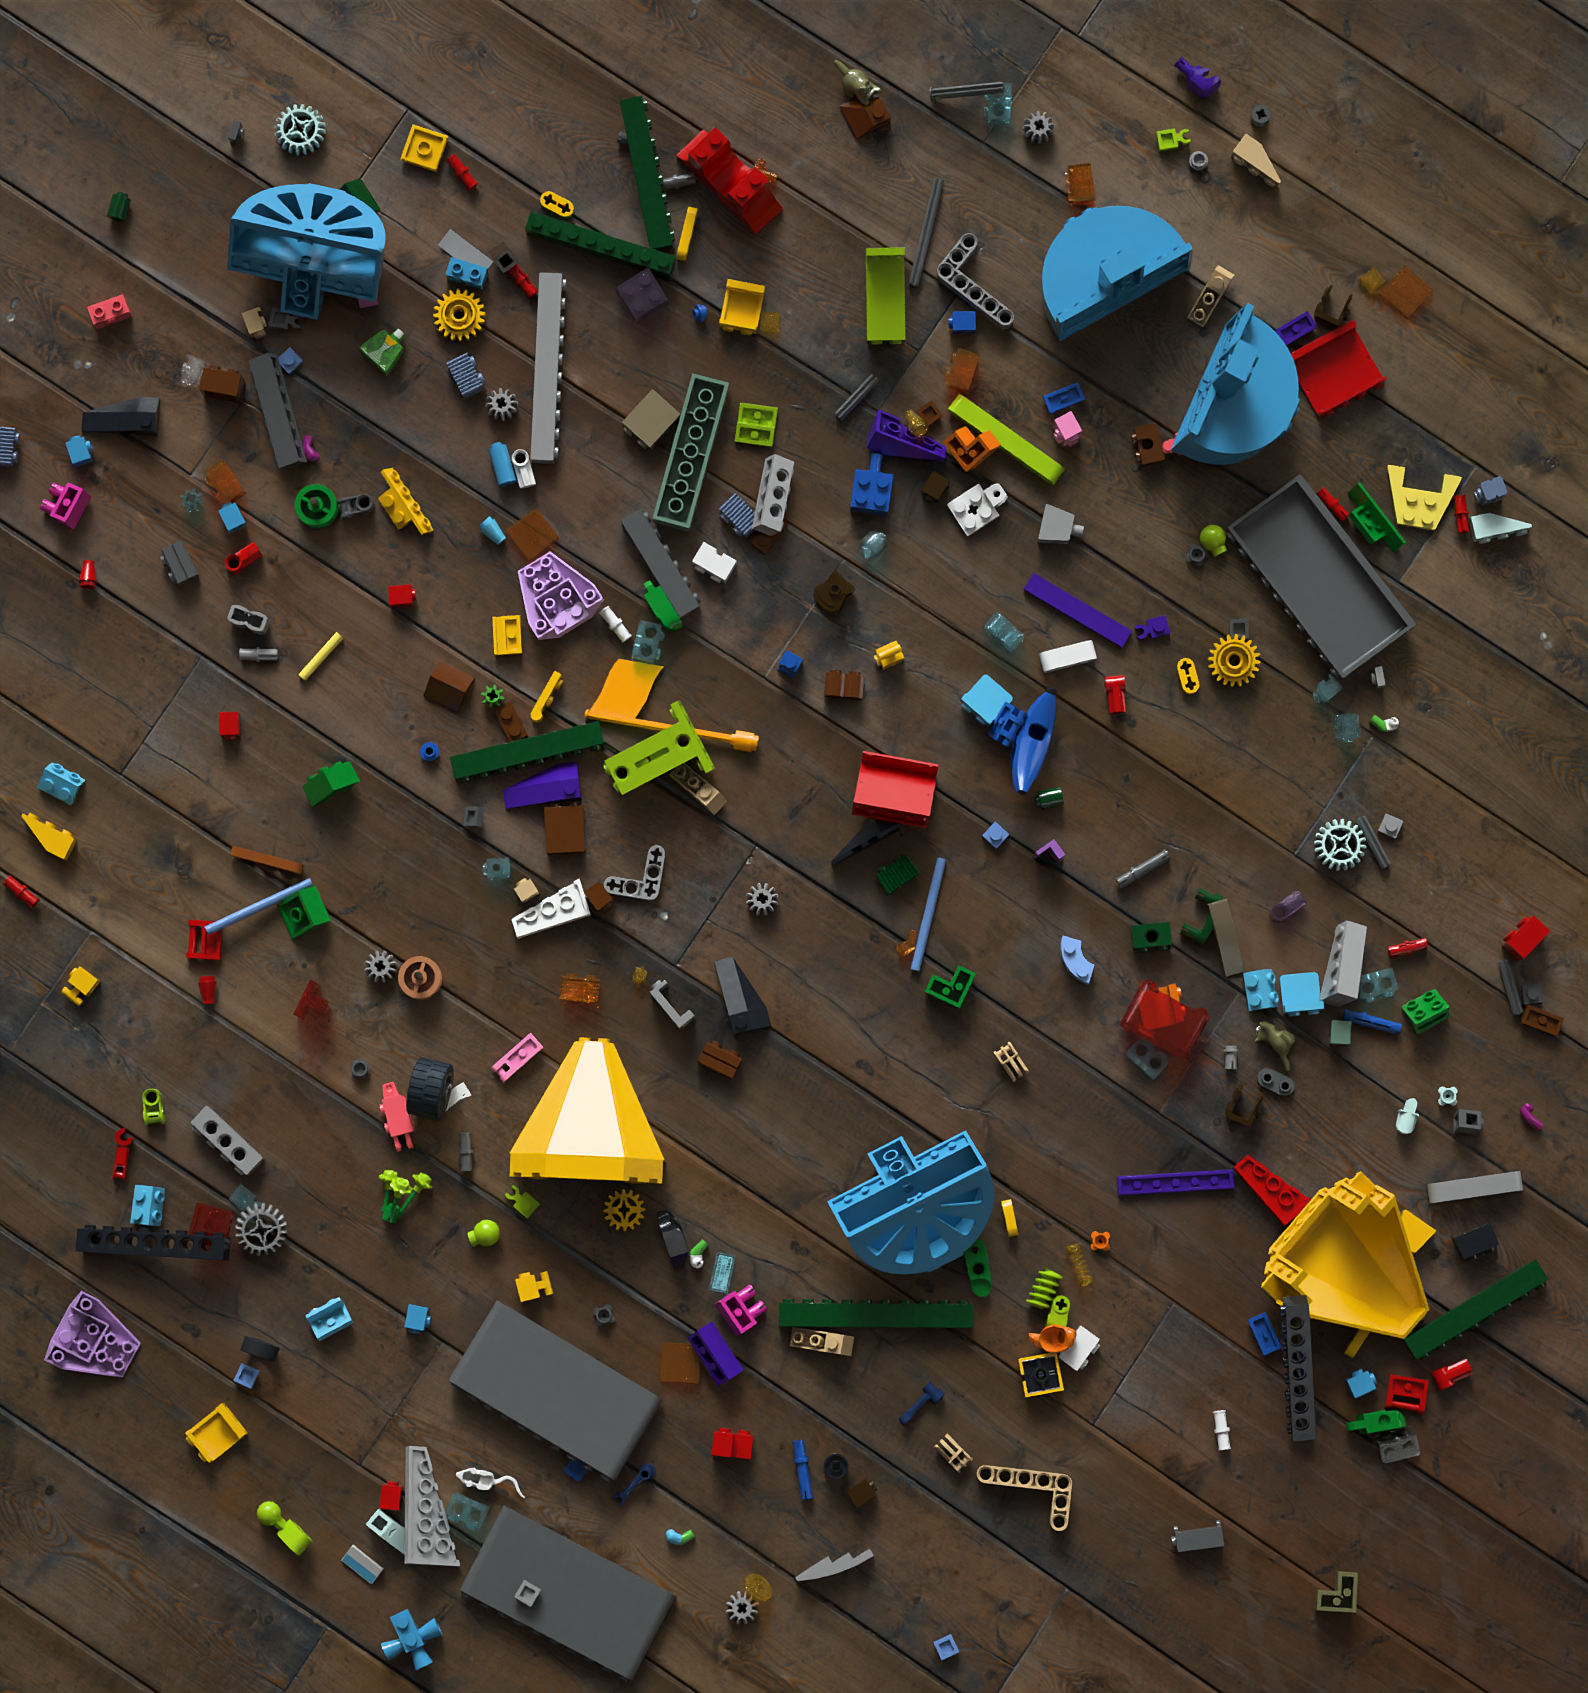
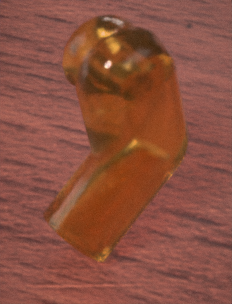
[754,158,778,183]
[896,930,918,955]

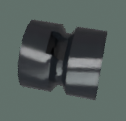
[823,1453,849,1479]

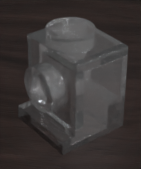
[180,354,207,386]

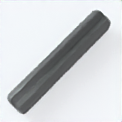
[835,374,878,420]
[1356,815,1391,869]
[1498,959,1523,1016]

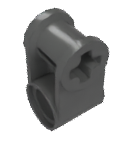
[337,494,375,520]

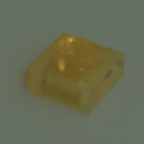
[1359,267,1386,294]
[760,312,780,332]

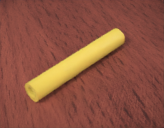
[298,632,343,681]

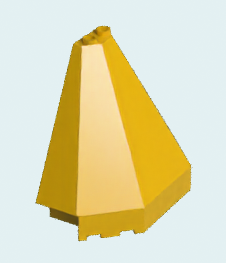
[509,1038,666,1184]
[1261,1171,1430,1339]

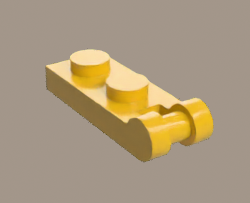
[531,671,563,723]

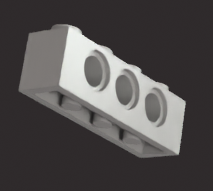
[752,454,794,536]
[191,1105,264,1176]

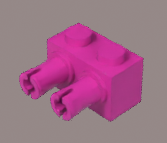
[40,482,91,530]
[714,1284,767,1336]

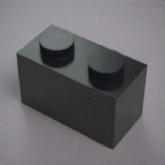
[1452,1223,1500,1261]

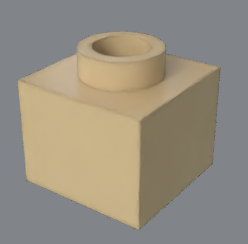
[514,878,539,903]

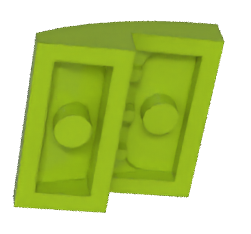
[735,403,778,447]

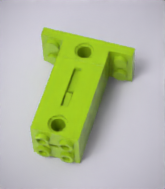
[865,247,905,344]
[604,700,715,795]

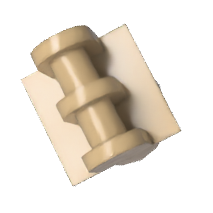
[993,1042,1029,1082]
[934,1433,973,1473]

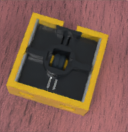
[1018,1353,1064,1397]

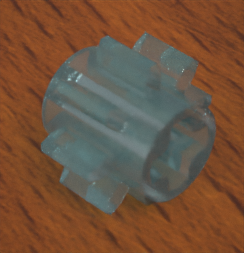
[180,488,204,512]

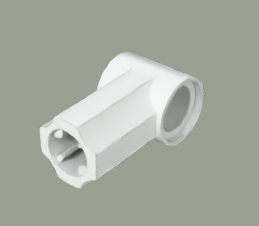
[512,449,536,489]

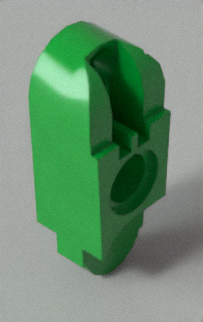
[643,580,683,632]
[963,1239,992,1297]
[1345,1410,1406,1434]

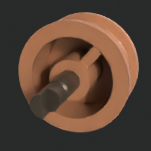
[398,956,442,1000]

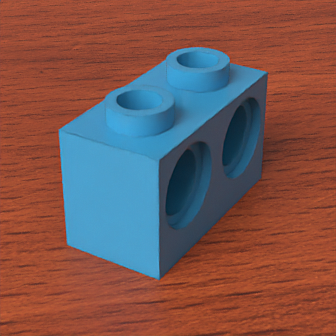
[445,257,489,291]

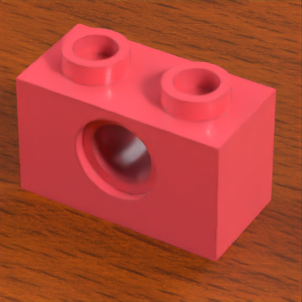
[87,294,132,329]

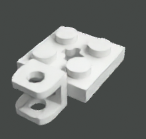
[947,484,1008,536]

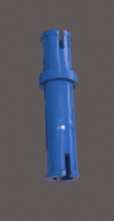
[1342,1008,1402,1035]
[792,1439,813,1500]

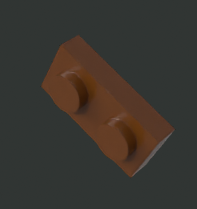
[750,520,788,555]
[494,701,528,742]
[1520,1005,1564,1037]

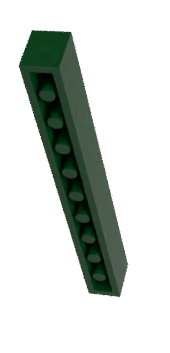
[779,1299,973,1328]

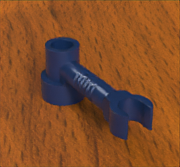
[898,1382,945,1425]
[612,1463,656,1507]

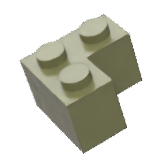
[1314,1571,1358,1613]

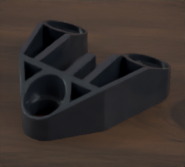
[656,1209,689,1269]

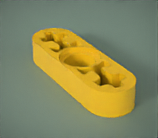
[676,207,698,261]

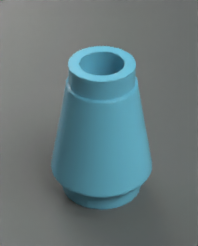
[478,516,506,545]

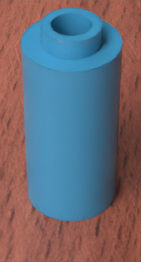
[488,442,517,487]

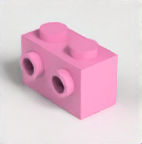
[1053,411,1082,447]

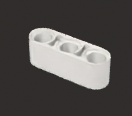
[1039,640,1097,673]

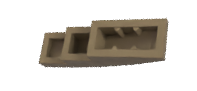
[1208,899,1244,977]

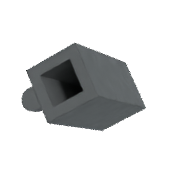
[1171,1520,1224,1552]

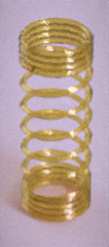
[1065,1243,1094,1287]

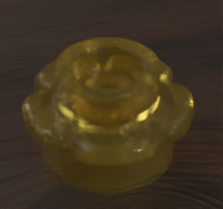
[632,966,647,985]

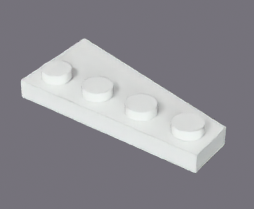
[512,879,591,939]

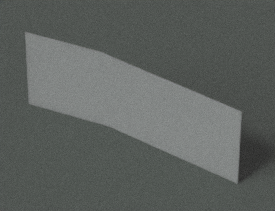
[438,229,494,269]

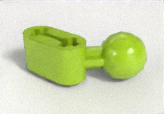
[256,1501,313,1556]

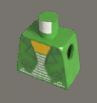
[359,328,406,376]

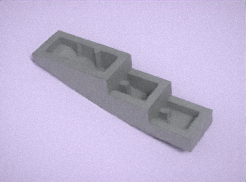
[795,1548,874,1581]

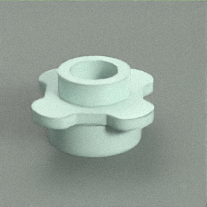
[1438,1086,1457,1106]

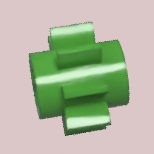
[481,685,505,709]

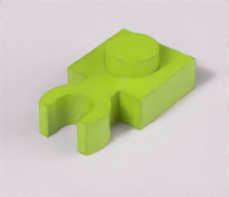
[1156,128,1191,152]
[505,1185,540,1219]

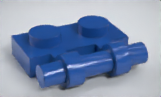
[987,701,1027,747]

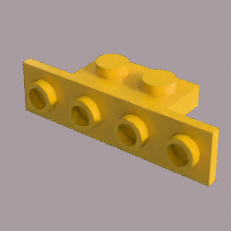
[378,468,433,535]

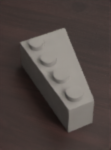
[1319,920,1367,1008]

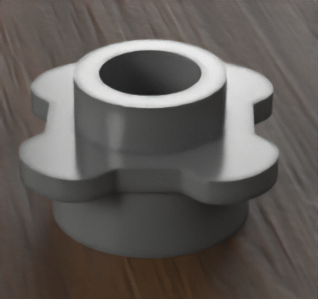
[1186,544,1208,566]
[593,1304,615,1326]

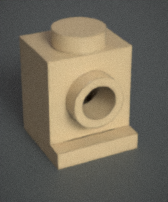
[242,307,267,339]

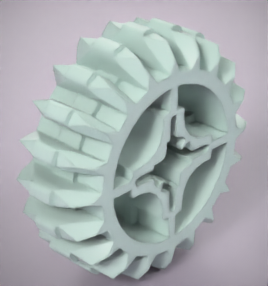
[275,104,326,155]
[1314,819,1366,871]

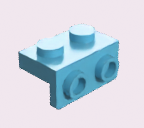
[37,763,85,805]
[1243,969,1279,1011]
[130,1185,165,1226]
[306,1297,353,1341]

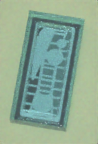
[709,1252,736,1294]

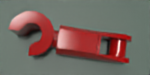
[112,1128,134,1182]

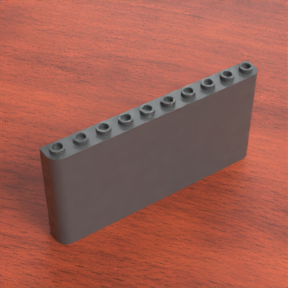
[1226,474,1416,680]
[448,1301,663,1482]
[460,1505,676,1682]

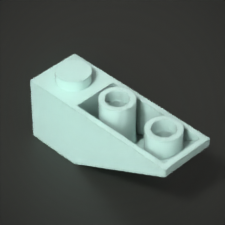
[1468,513,1532,544]
[366,1508,405,1555]

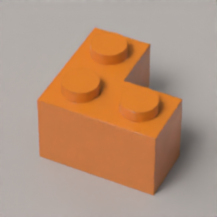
[943,426,1001,472]

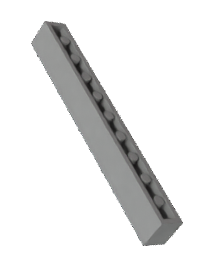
[531,273,566,464]

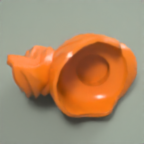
[1029,1324,1077,1353]

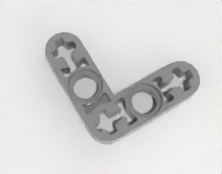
[604,845,665,901]

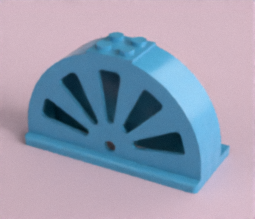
[227,183,386,320]
[1042,206,1193,341]
[1170,303,1300,465]
[827,1130,994,1274]

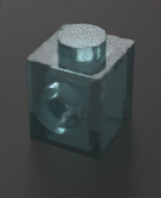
[1334,713,1361,743]

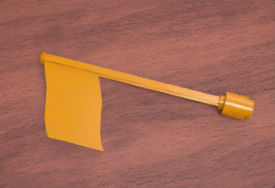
[584,659,759,752]

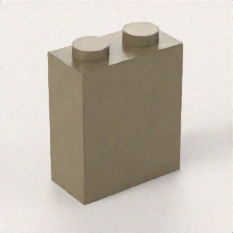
[622,389,681,451]

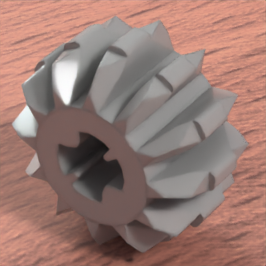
[1023,111,1055,144]
[486,388,518,421]
[746,883,778,915]
[364,951,397,983]
[726,1591,759,1624]

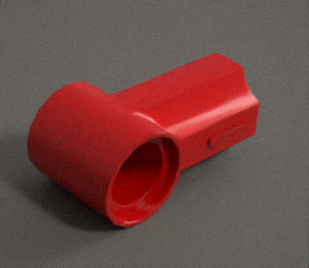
[225,542,263,575]
[1105,675,1126,714]
[1431,1359,1473,1391]

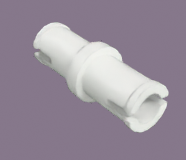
[599,606,632,643]
[1213,1410,1231,1451]

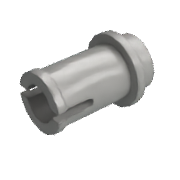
[1223,1046,1239,1069]

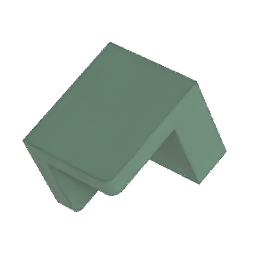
[1329,1020,1351,1046]

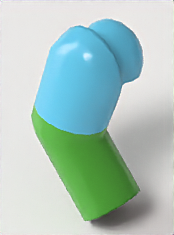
[665,1529,695,1546]

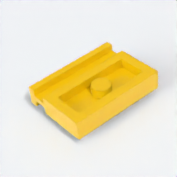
[492,615,522,656]

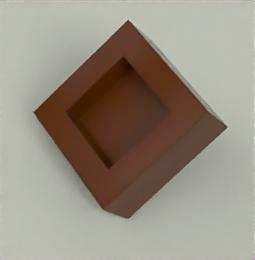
[916,400,943,428]

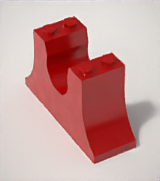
[676,127,783,235]

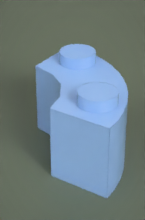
[1060,936,1094,985]

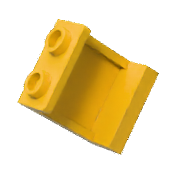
[719,279,765,335]
[186,1403,248,1463]

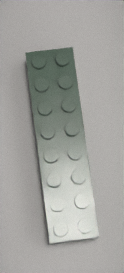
[652,373,729,532]

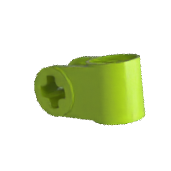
[142,1089,165,1126]
[1045,1295,1070,1327]

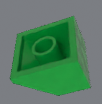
[277,886,331,939]

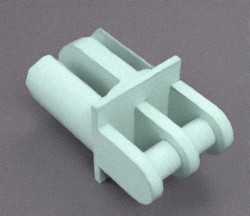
[1396,1098,1419,1134]

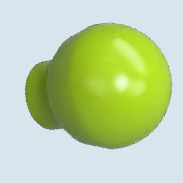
[1200,525,1227,557]
[468,1220,500,1247]

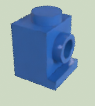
[777,650,803,679]

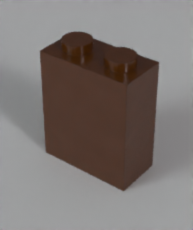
[544,802,586,855]

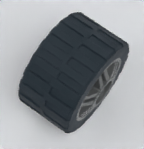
[406,1057,454,1121]

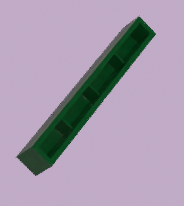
[620,96,675,250]
[525,211,676,279]
[450,721,605,783]
[1402,1259,1549,1361]

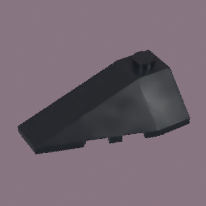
[831,818,901,866]

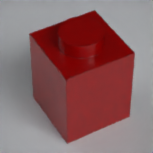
[388,584,417,608]
[219,712,241,741]
[379,1481,403,1510]

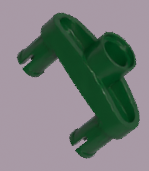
[1180,888,1223,945]

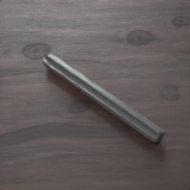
[909,178,944,287]

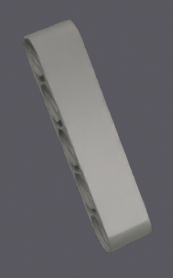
[1427,1171,1523,1203]

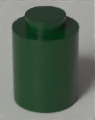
[107,192,131,222]
[1034,786,1064,810]

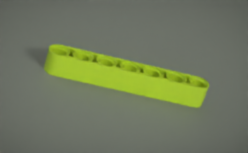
[947,394,1065,485]

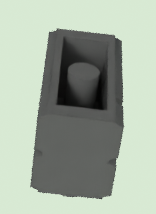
[160,540,200,586]

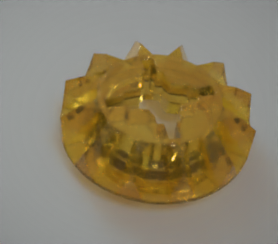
[743,1574,772,1603]

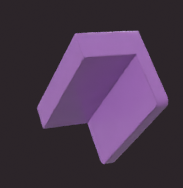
[1034,839,1065,863]

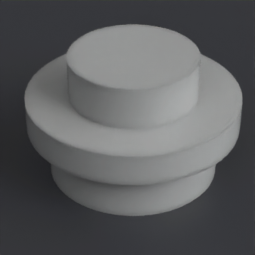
[1189,151,1208,170]

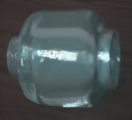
[860,531,888,559]

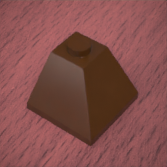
[840,94,891,140]

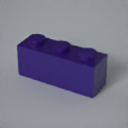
[687,1321,743,1387]

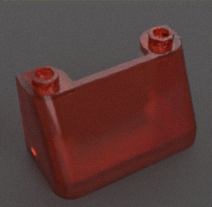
[1120,979,1211,1061]

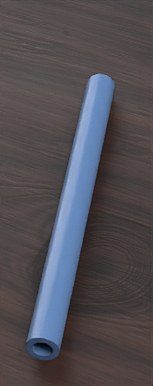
[911,858,946,972]
[205,878,313,935]

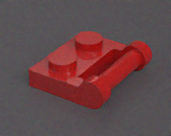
[186,920,222,960]
[1384,1374,1429,1415]

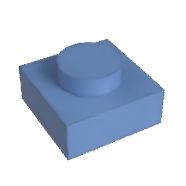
[278,347,303,375]
[982,822,1009,849]
[233,1363,260,1389]
[933,1634,959,1660]

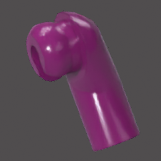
[303,436,320,463]
[1520,1103,1543,1131]

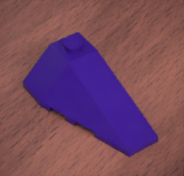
[866,409,946,461]
[503,762,582,809]

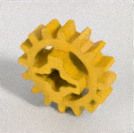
[603,1189,646,1231]

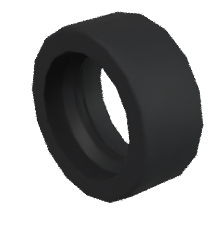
[240,1336,280,1362]

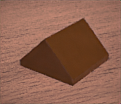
[423,662,475,712]

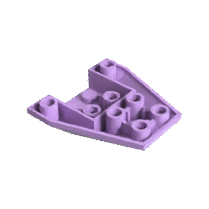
[518,552,604,640]
[44,1291,141,1377]

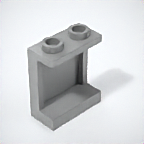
[650,980,695,1030]

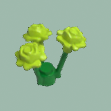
[379,1170,433,1223]

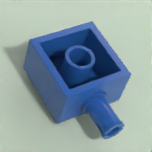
[850,454,893,516]

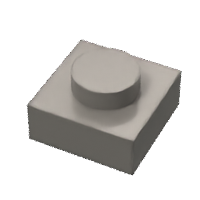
[1370,666,1385,689]
[1377,814,1403,839]
[514,1580,541,1607]

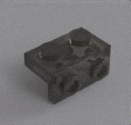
[1375,1426,1420,1464]

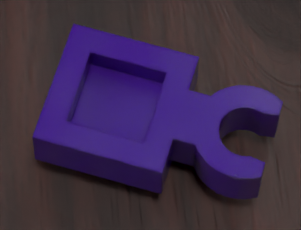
[1135,615,1170,640]

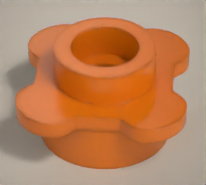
[1091,1231,1110,1251]

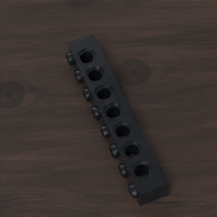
[76,1225,231,1261]
[1280,1295,1316,1442]

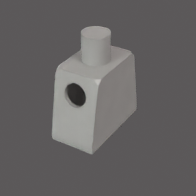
[1038,504,1084,544]

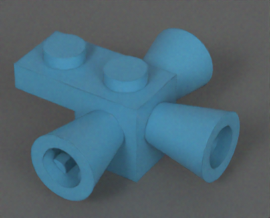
[381,1609,443,1670]

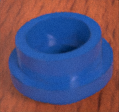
[692,304,708,323]
[420,742,439,761]

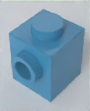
[65,436,93,467]
[218,502,248,534]
[404,1304,431,1334]
[1345,1369,1377,1398]

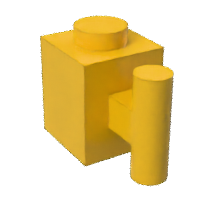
[874,640,904,670]
[61,966,100,1007]
[515,1271,553,1302]

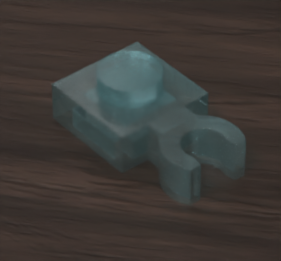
[229,1184,262,1217]

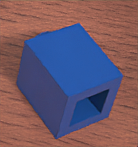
[948,311,976,334]

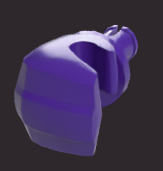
[1174,57,1221,99]

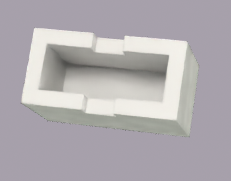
[692,542,737,583]
[1058,1326,1100,1371]

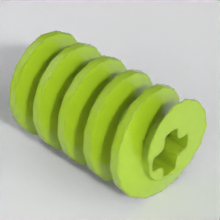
[1026,1266,1063,1310]

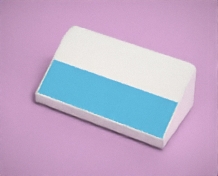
[341,1545,384,1584]

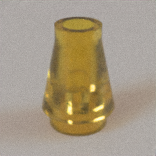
[904,410,928,436]

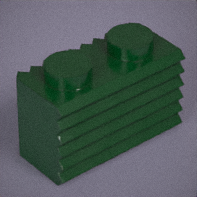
[875,854,920,896]

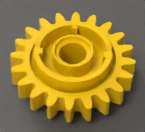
[433,289,486,342]
[1208,634,1261,687]

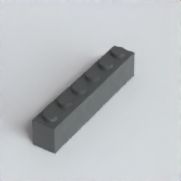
[249,353,307,470]
[621,509,701,620]

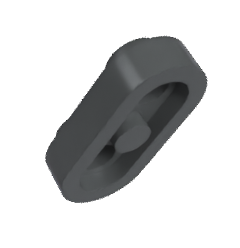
[1257,1068,1294,1096]

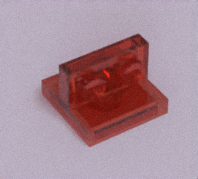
[293,980,331,1020]
[188,1202,235,1246]

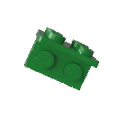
[1402,989,1451,1035]

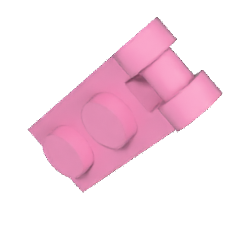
[490,1033,544,1083]

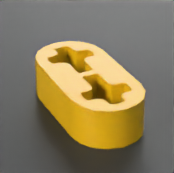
[540,191,574,219]
[1177,658,1199,695]
[1001,1199,1018,1237]
[1344,1329,1370,1358]

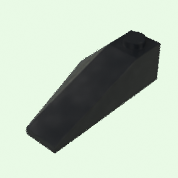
[81,397,160,436]
[714,957,771,1036]

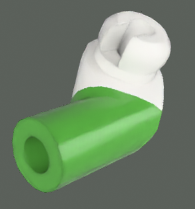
[1369,715,1399,732]
[690,1239,709,1268]

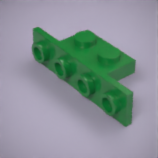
[1347,482,1406,552]

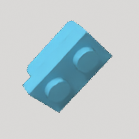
[960,675,1013,727]
[1280,972,1324,1016]

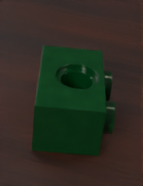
[1130,922,1172,953]

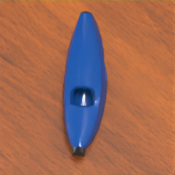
[1010,687,1057,795]

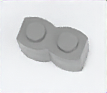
[227,605,270,635]

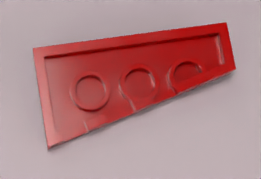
[1233,1155,1311,1226]

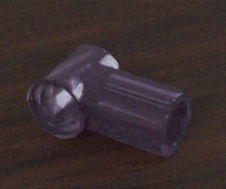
[1269,890,1307,923]

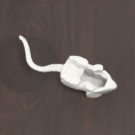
[456,1468,525,1498]

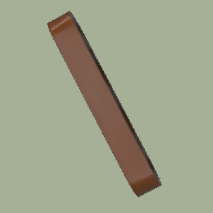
[230,846,304,875]

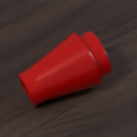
[78,560,97,589]
[198,976,217,1004]

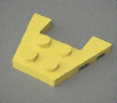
[1387,465,1462,531]

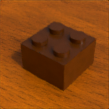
[199,365,245,404]

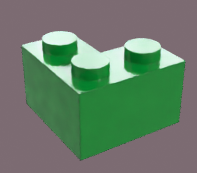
[302,761,360,807]
[924,965,976,1010]

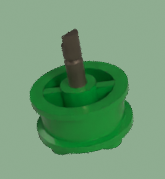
[295,484,338,529]

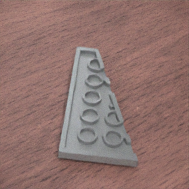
[405,1446,460,1567]

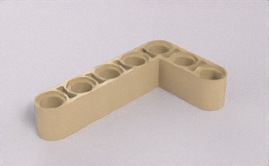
[976,1465,1072,1531]

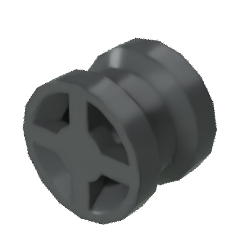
[1250,105,1270,127]

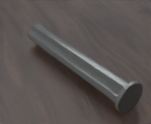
[929,82,1005,102]

